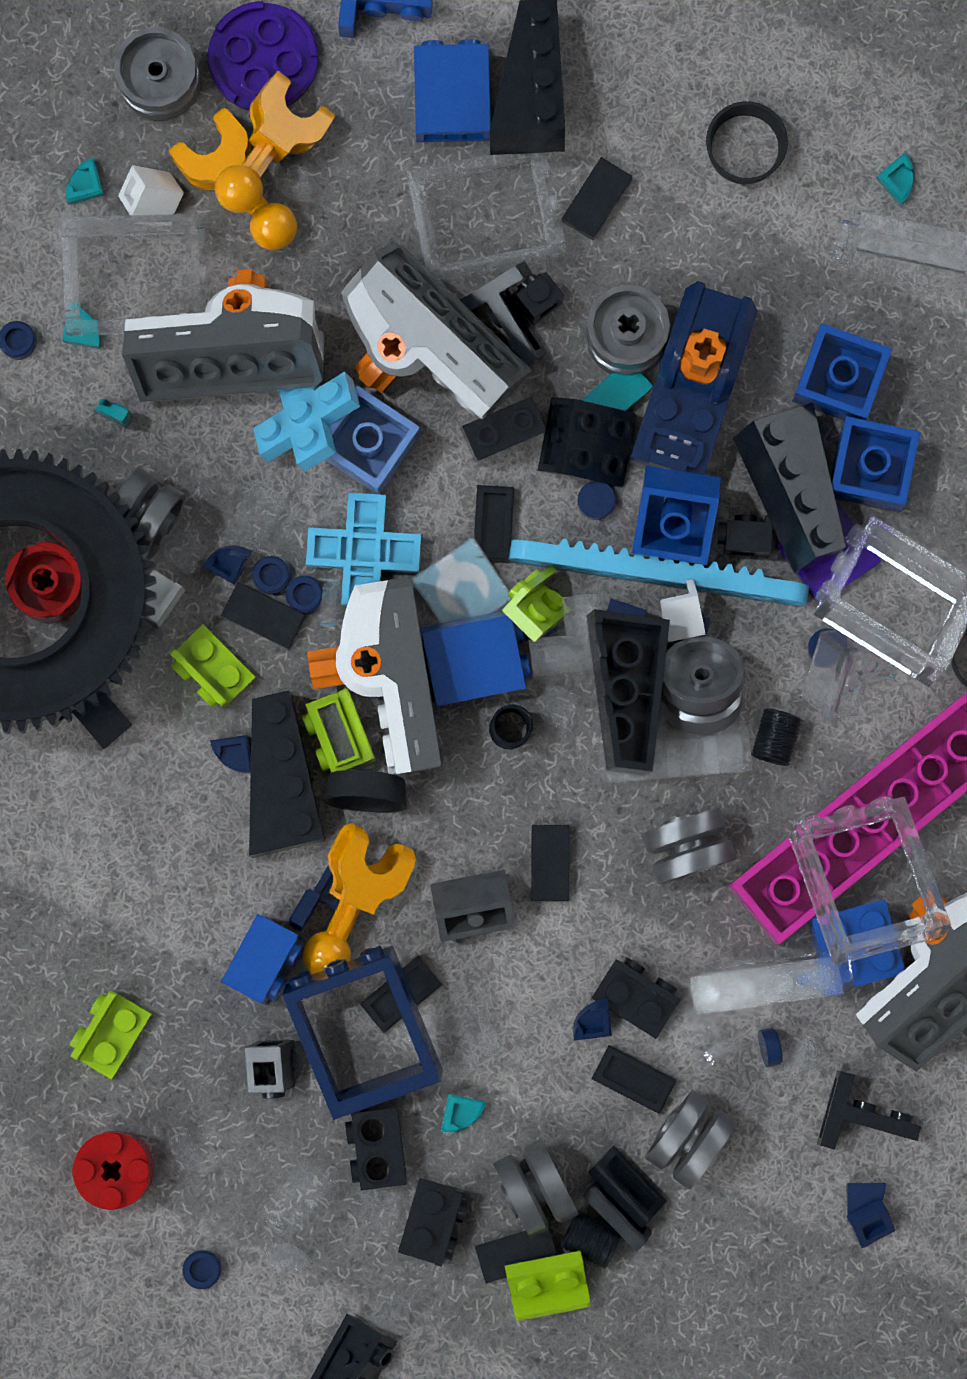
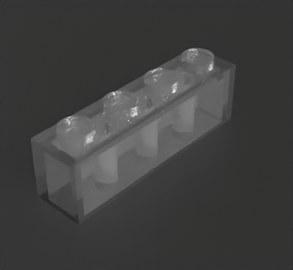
[596,719,753,786]
[689,949,855,1015]

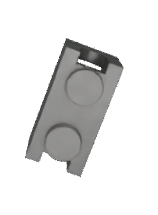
[430,870,516,942]

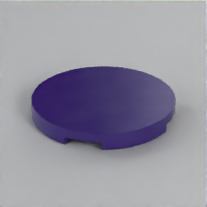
[207,1,319,111]

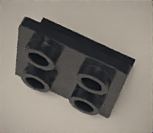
[537,397,637,486]

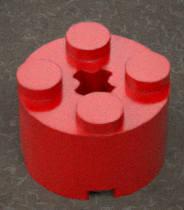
[5,542,82,623]
[72,1131,154,1210]

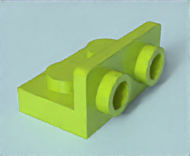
[502,565,571,642]
[169,624,257,710]
[69,990,153,1080]
[505,1251,591,1321]

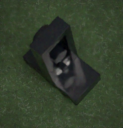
[460,261,546,365]
[817,1071,921,1150]

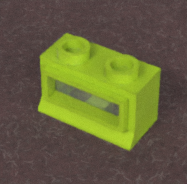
[302,687,376,773]

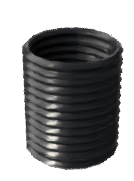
[489,704,533,750]
[751,708,803,766]
[561,1210,621,1269]

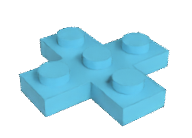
[253,372,360,472]
[306,493,421,606]

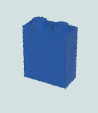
[414,39,490,143]
[420,611,531,706]

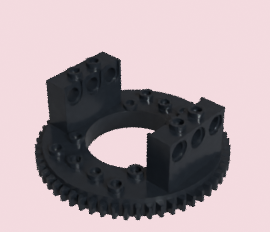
[0,449,157,734]

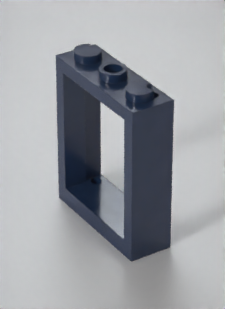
[282,945,443,1120]

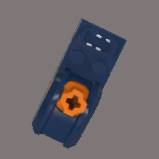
[629,281,757,475]

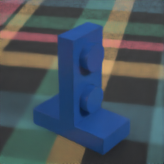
[338,0,433,38]

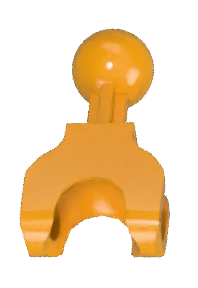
[215,71,335,213]
[168,108,297,251]
[303,823,416,975]

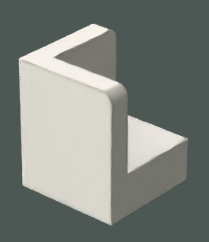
[118,165,184,223]
[145,571,185,628]
[660,579,706,643]

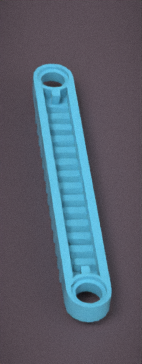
[509,538,809,606]

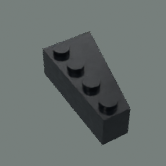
[489,0,565,155]
[733,402,846,574]
[586,609,670,776]
[249,690,326,858]

